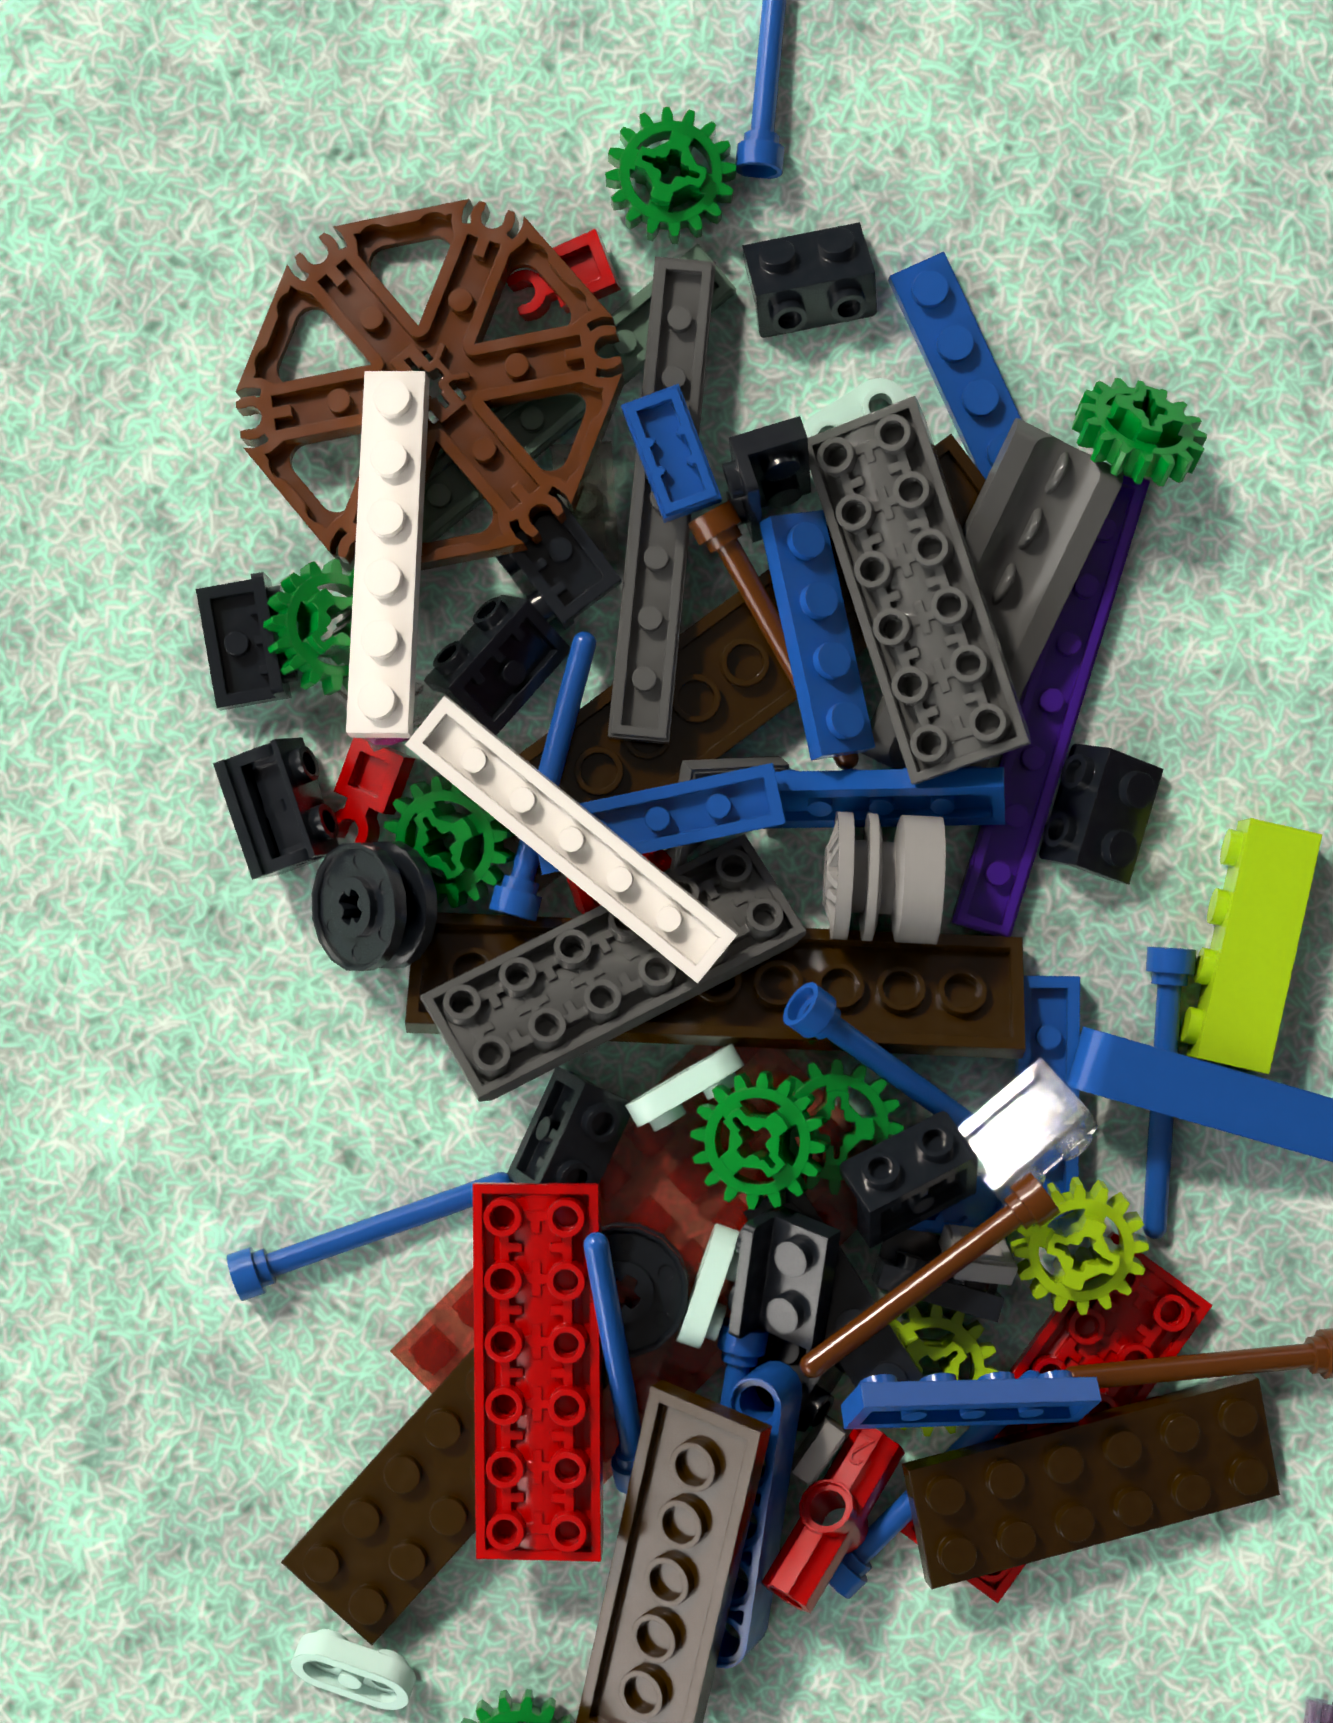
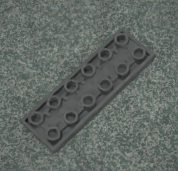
[808,396,1031,785]
[861,418,1124,769]
[420,834,806,1102]

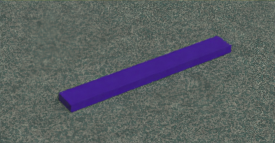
[950,475,1150,937]

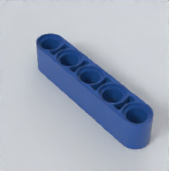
[1066,1027,1333,1162]
[716,1361,802,1669]

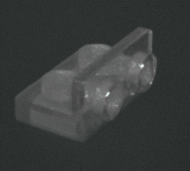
[958,1058,1098,1206]

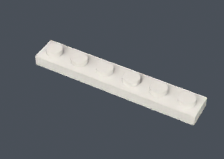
[346,371,430,738]
[405,696,738,983]

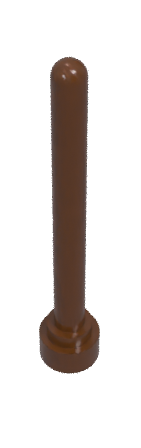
[687,500,859,769]
[800,1172,1060,1378]
[1065,1328,1333,1389]

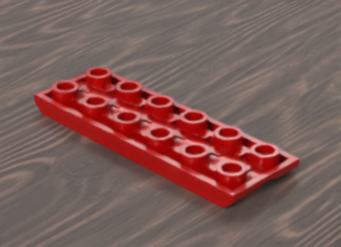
[472,1182,604,1562]
[900,1232,1213,1604]

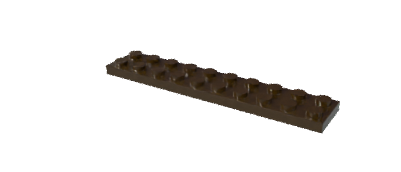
[501,434,986,893]
[405,912,1026,1059]

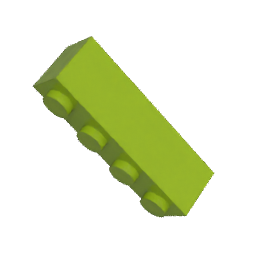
[1180,818,1323,1074]

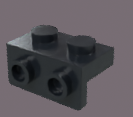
[742,222,877,338]
[196,572,298,711]
[1039,744,1164,885]

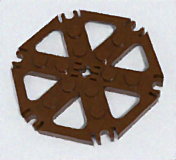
[235,199,625,571]

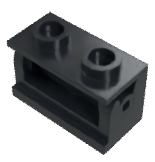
[213,737,339,880]

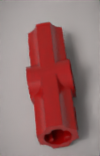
[762,1429,905,1614]

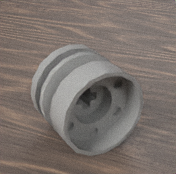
[823,812,946,944]

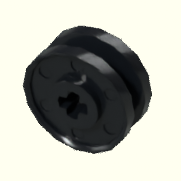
[311,841,438,971]
[601,1221,689,1358]

